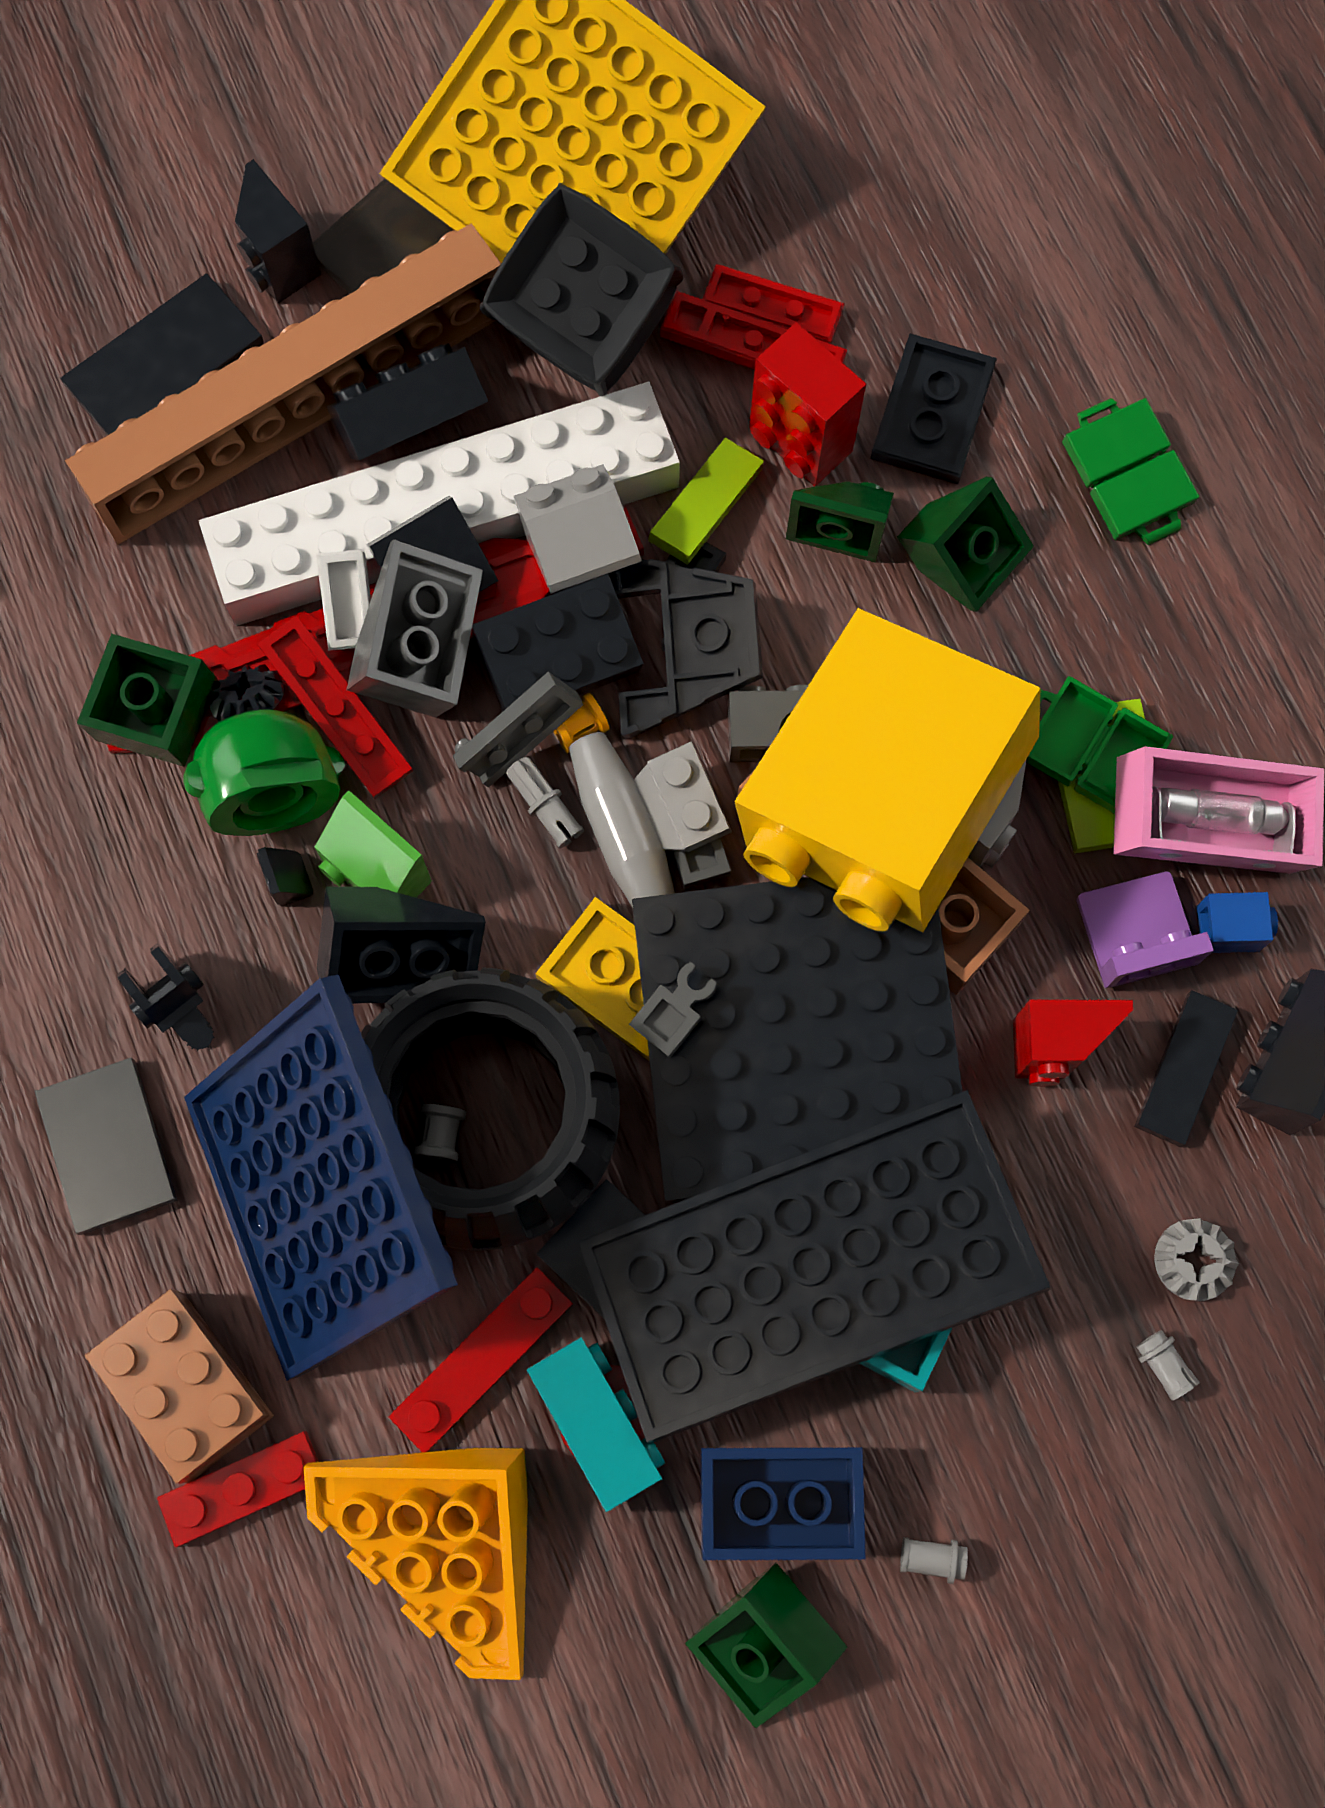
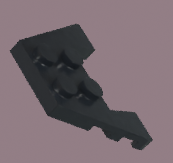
[610,559,763,738]

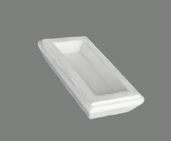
[316,549,371,651]

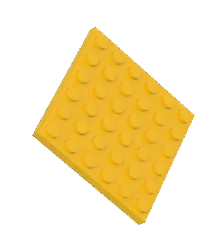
[379,0,766,263]

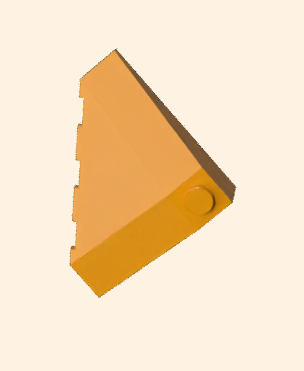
[304,1448,528,1680]

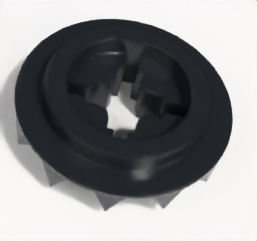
[206,664,285,722]

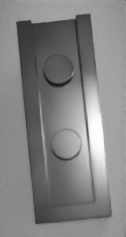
[453,671,584,788]

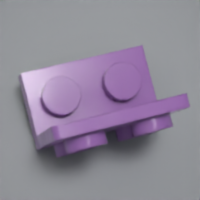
[1077,871,1214,989]

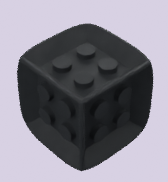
[480,183,684,396]

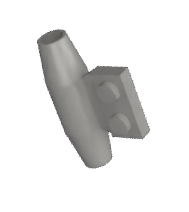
[569,732,732,908]

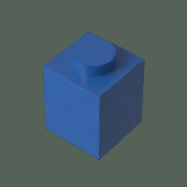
[1196,892,1278,953]

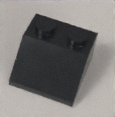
[235,159,322,304]

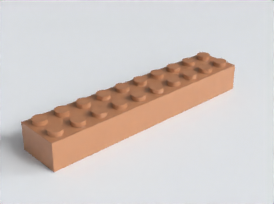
[65,223,501,545]

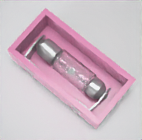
[1113,746,1324,874]

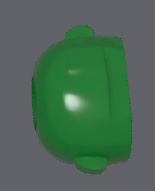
[183,709,345,836]

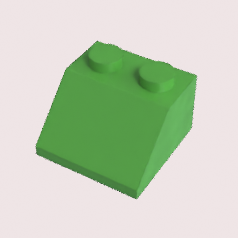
[315,790,432,898]

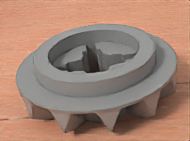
[1154,1218,1239,1301]

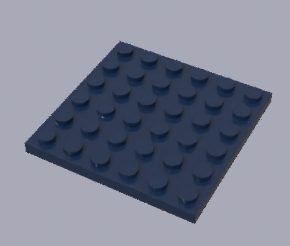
[184,975,458,1381]

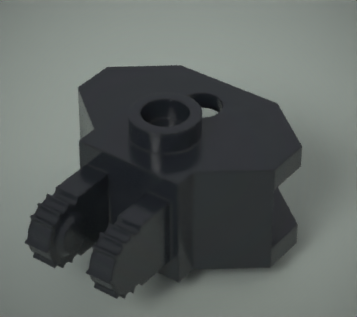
[117,943,215,1051]

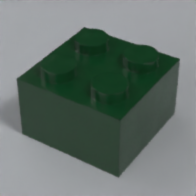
[77,633,218,767]

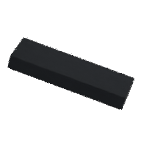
[1134,990,1238,1147]

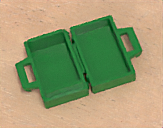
[1062,398,1199,545]
[1026,676,1173,814]

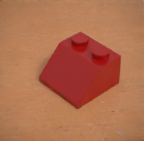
[1013,1000,1133,1087]

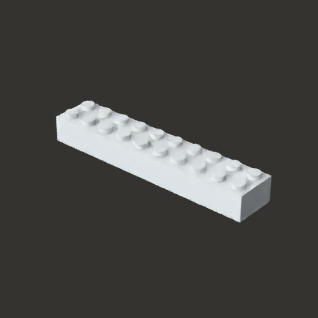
[198,382,680,626]

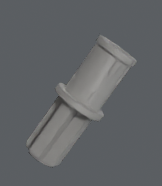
[507,757,584,848]

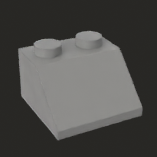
[514,464,642,593]

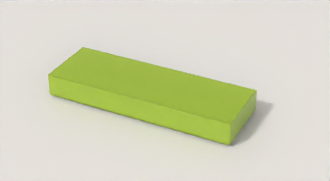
[648,437,764,565]

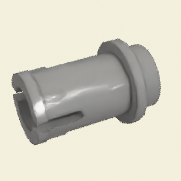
[1136,1330,1200,1401]
[900,1538,968,1584]

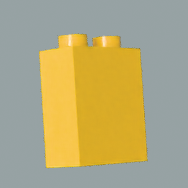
[734,608,1041,932]

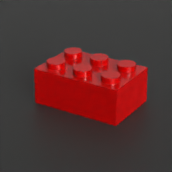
[749,322,866,487]

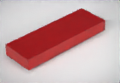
[702,264,845,344]

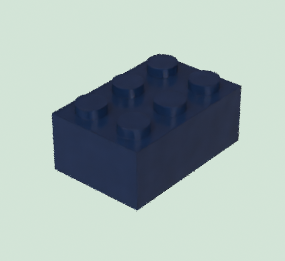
[700,1447,866,1560]

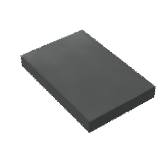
[34,1058,178,1235]

